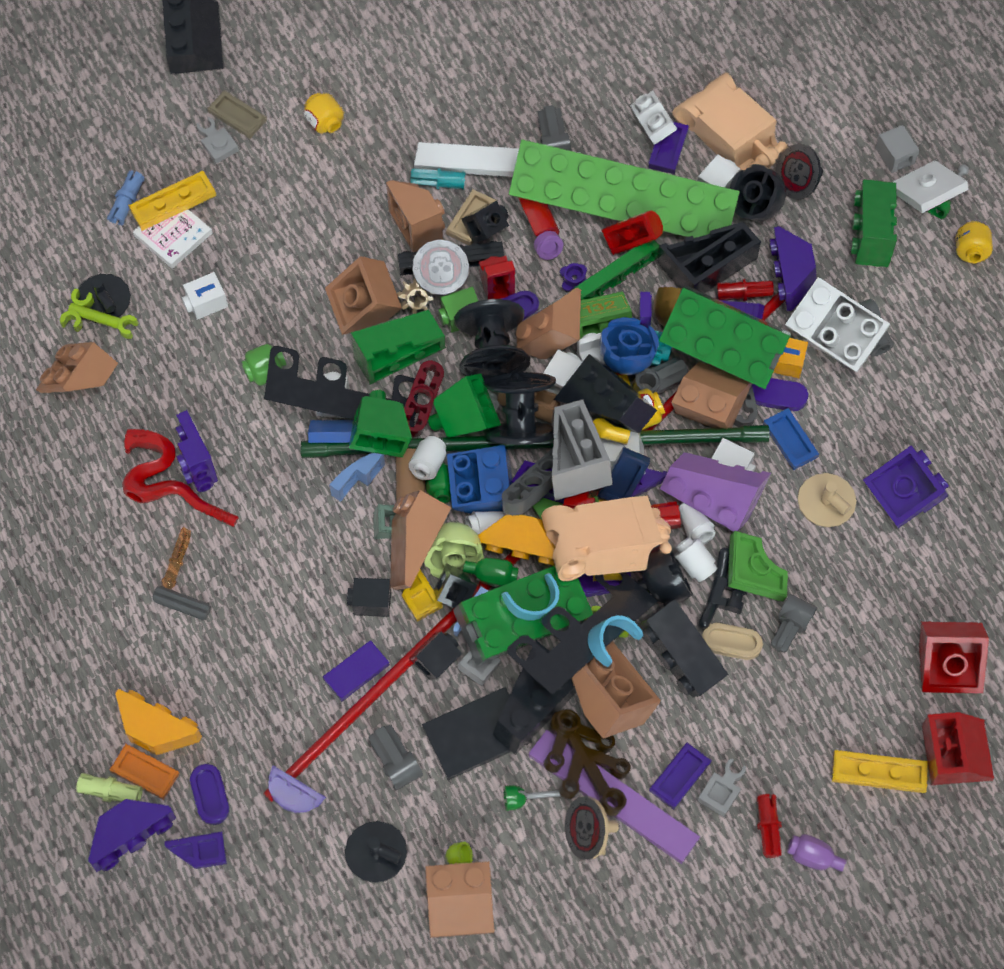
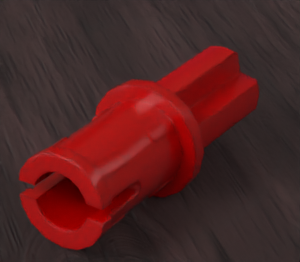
[717,279,774,301]
[756,794,782,858]

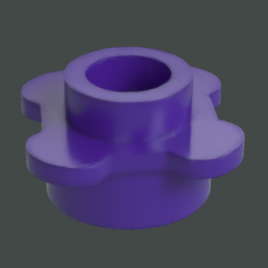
[560,263,587,292]

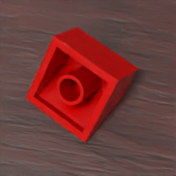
[919,621,989,694]

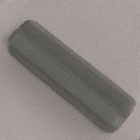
[152,586,211,620]

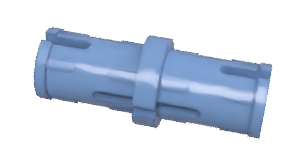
[107,170,145,226]

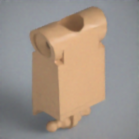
[672,72,788,171]
[541,496,672,581]

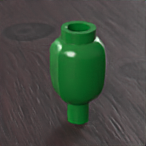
[425,462,451,504]
[463,557,519,587]

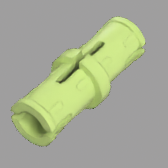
[76,773,143,803]

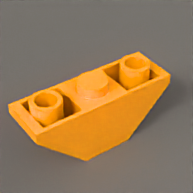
[478,514,555,566]
[115,688,202,755]

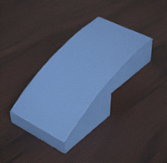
[329,453,385,502]

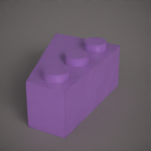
[660,452,771,532]

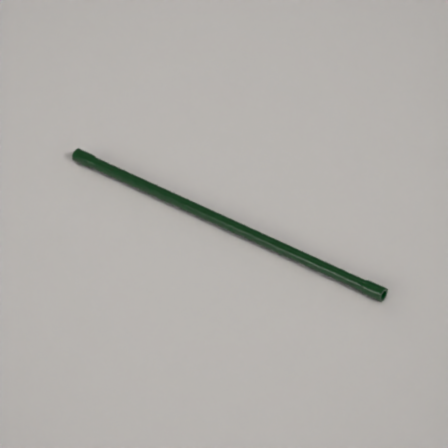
[301,425,770,458]

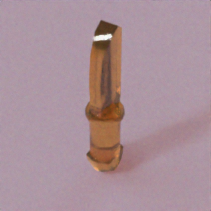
[162,527,191,589]

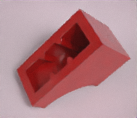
[479,256,515,300]

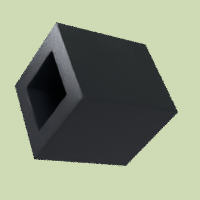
[347,578,392,617]
[409,631,462,680]

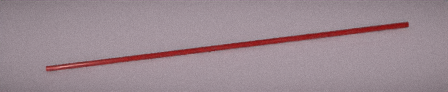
[263,293,785,802]

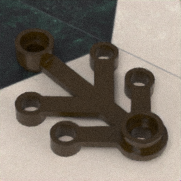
[544,709,631,816]

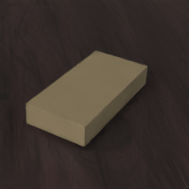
[207,90,267,139]

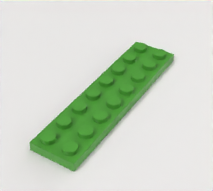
[508,139,739,238]

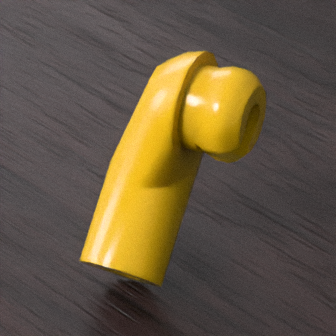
[593,418,631,445]

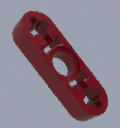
[404,360,444,438]

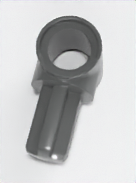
[771,594,817,653]

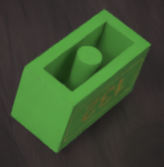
[577,291,632,342]

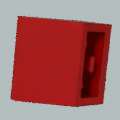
[922,712,994,785]

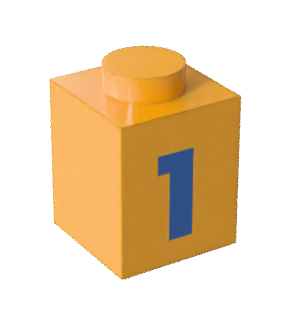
[773,338,808,379]

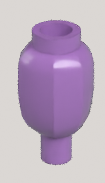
[787,834,846,872]

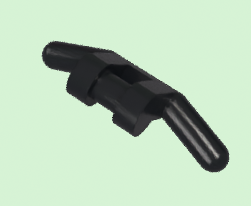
[698,547,747,629]

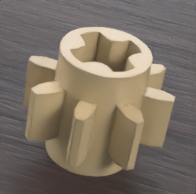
[397,278,434,314]

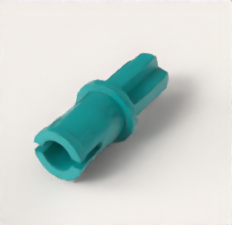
[410,168,466,190]

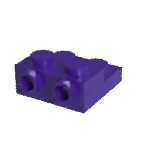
[175,410,218,492]
[863,445,949,528]

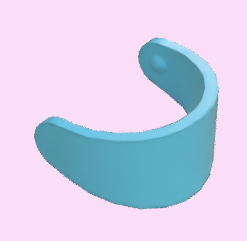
[502,573,559,620]
[588,615,643,667]

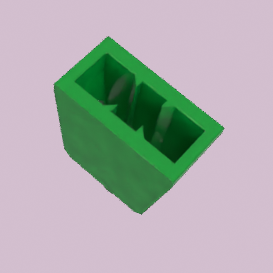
[428,374,501,438]
[349,390,412,458]

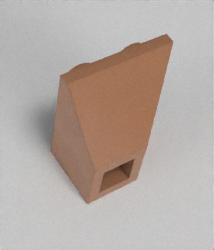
[36,342,118,393]

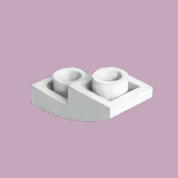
[630,90,677,145]

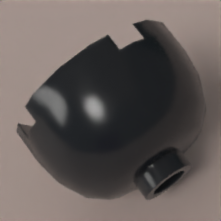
[730,164,786,221]
[638,545,693,604]

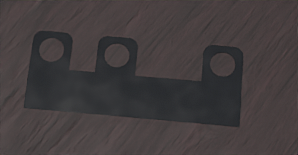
[264,346,418,427]
[507,572,658,694]

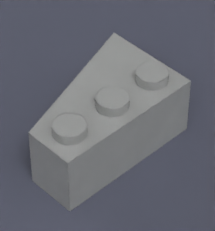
[552,400,612,501]

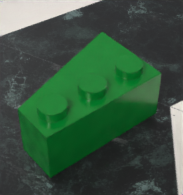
[850,179,897,268]
[351,310,446,385]

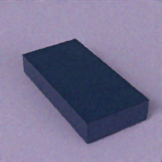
[598,446,650,501]

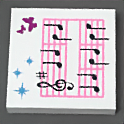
[133,210,212,269]

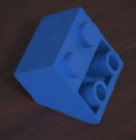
[447,445,512,514]

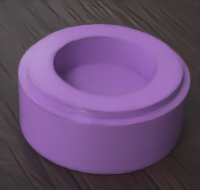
[534,231,563,260]

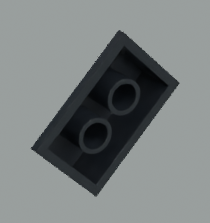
[162,0,224,74]

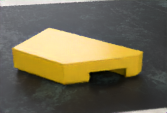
[402,569,443,622]

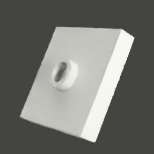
[893,160,968,213]

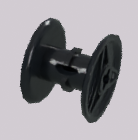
[454,299,530,380]
[483,372,556,445]

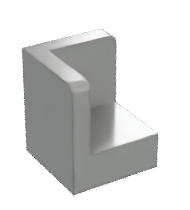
[875,125,919,173]

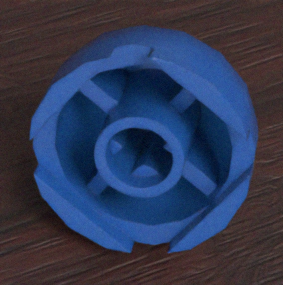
[600,317,659,375]

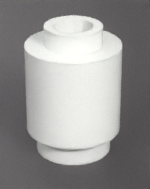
[409,436,446,480]
[674,537,717,582]

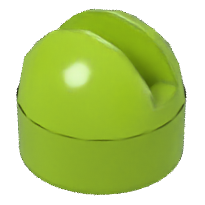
[445,841,473,864]

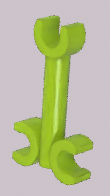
[60,288,139,339]

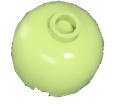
[424,522,484,578]

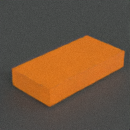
[110,744,180,800]

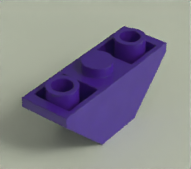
[770,226,816,311]
[88,799,176,873]

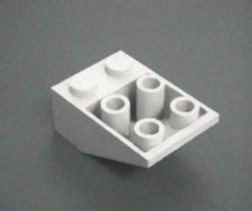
[785,277,890,372]

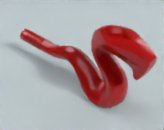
[122,429,239,527]

